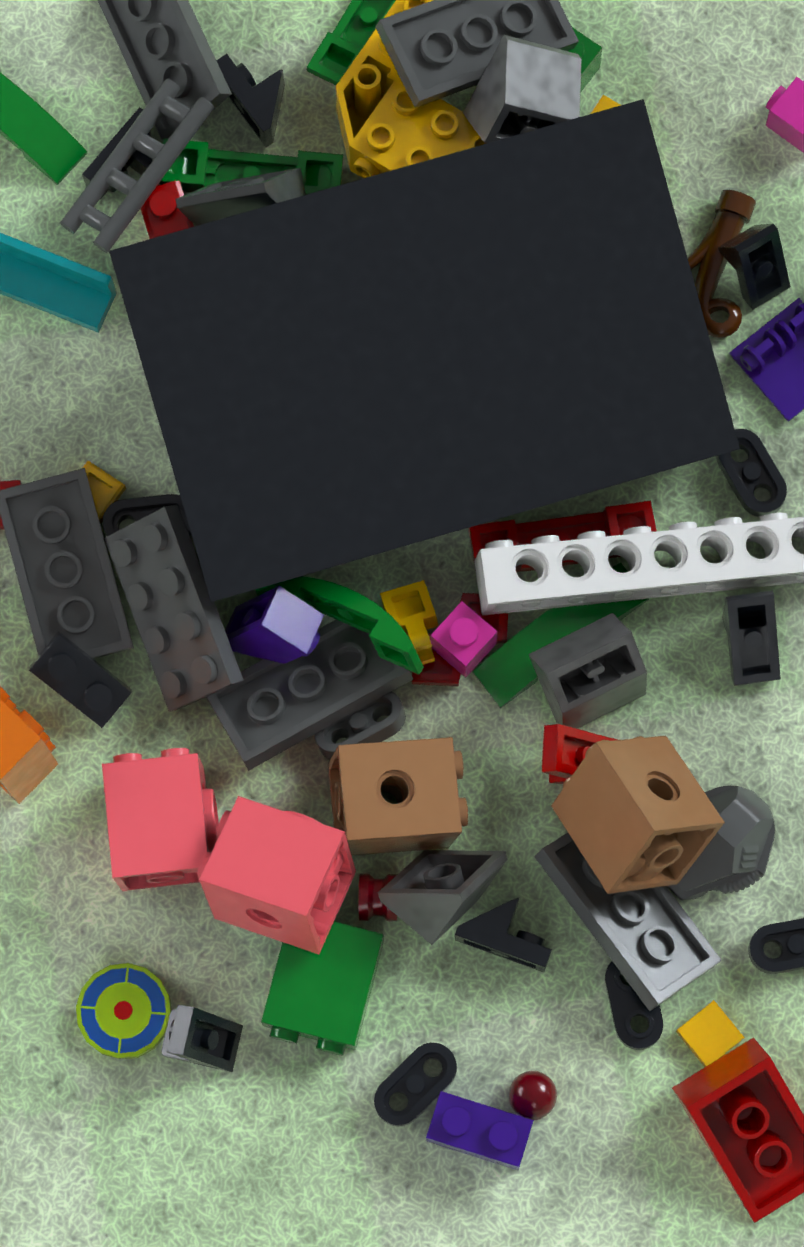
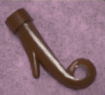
[688,189,756,338]

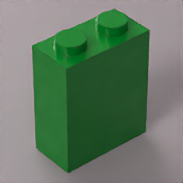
[261,922,385,1056]

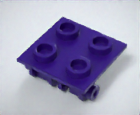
[729,298,804,422]

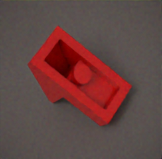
[542,724,618,784]

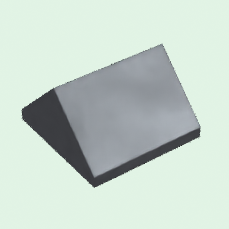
[378,850,508,945]

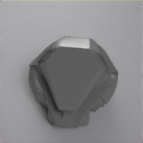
[666,785,776,901]

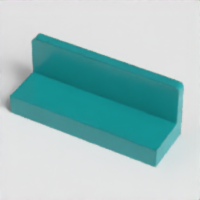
[0,233,117,333]

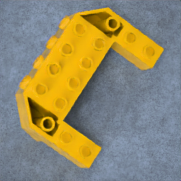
[336,0,621,179]

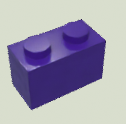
[426,1091,534,1171]

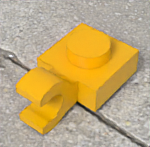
[380,580,439,665]

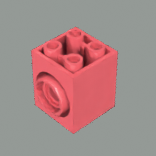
[102,748,219,891]
[198,796,356,955]

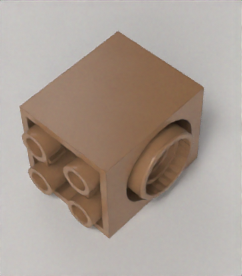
[551,736,725,894]
[328,737,468,855]

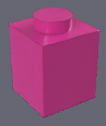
[766,77,804,153]
[430,601,497,678]

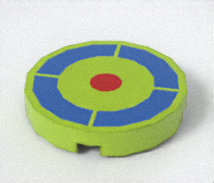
[76,963,172,1059]

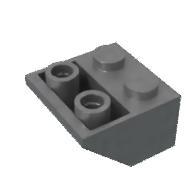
[463,35,582,143]
[529,613,647,729]

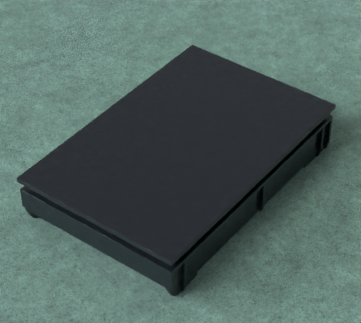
[109,99,740,602]

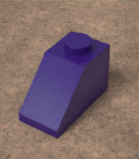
[225,586,324,664]

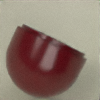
[509,1071,557,1120]

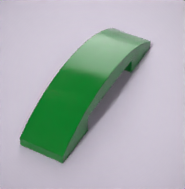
[307,0,396,85]
[0,72,87,185]
[159,138,344,195]
[472,563,649,709]
[255,576,424,674]

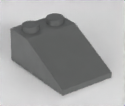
[176,168,306,226]

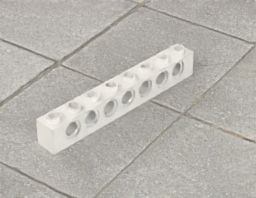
[474,513,804,615]

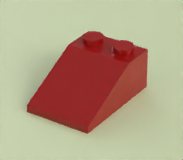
[672,1037,804,1223]

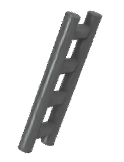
[60,78,214,253]

